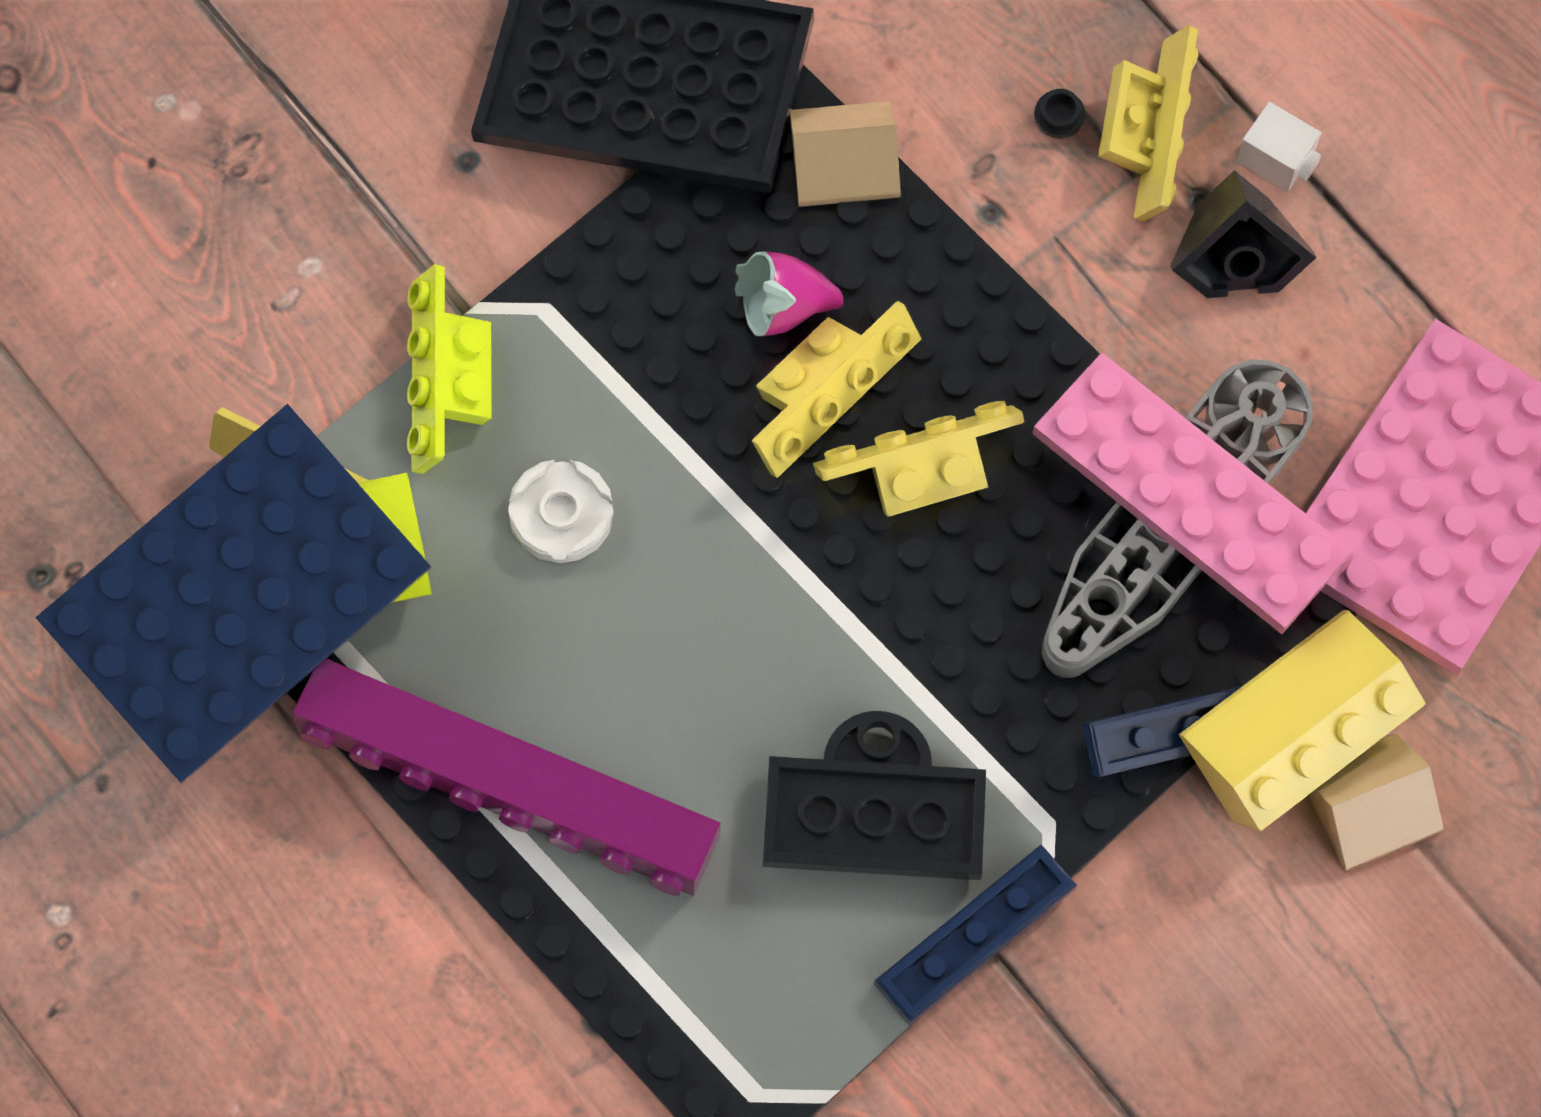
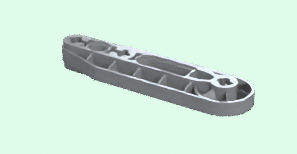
[1042,359,1313,678]

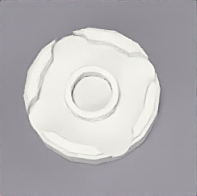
[508,460,614,564]

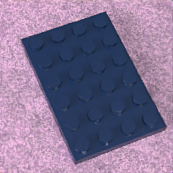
[35,403,431,784]

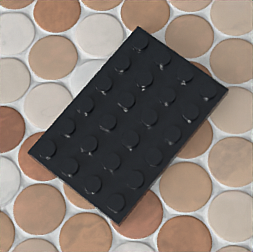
[471,0,814,193]

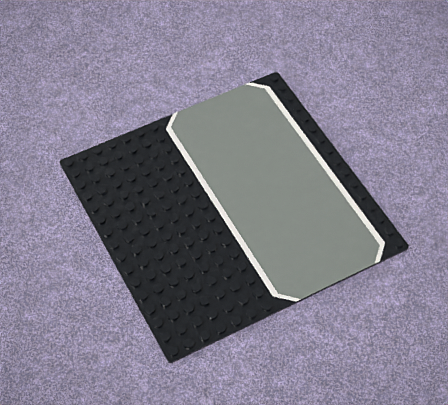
[287,64,1357,1117]

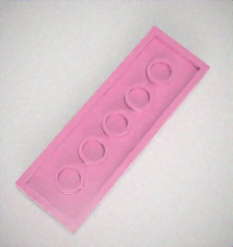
[1033,353,1352,634]

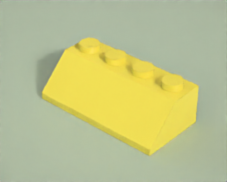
[1179,610,1426,832]

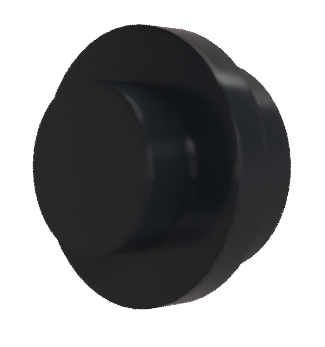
[1034,89,1085,139]

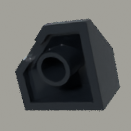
[1170,170,1316,298]

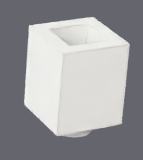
[1236,101,1322,193]

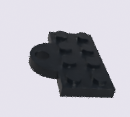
[763,711,986,880]

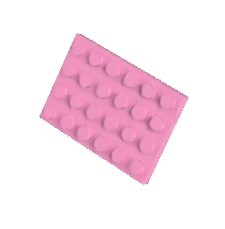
[1306,319,1541,676]

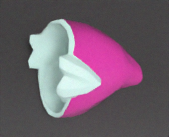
[735,252,843,337]

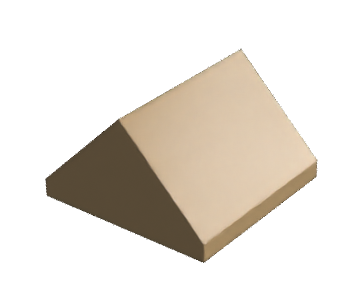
[790,101,901,207]
[1308,733,1444,872]

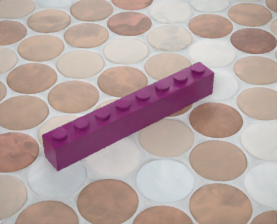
[292,659,721,896]

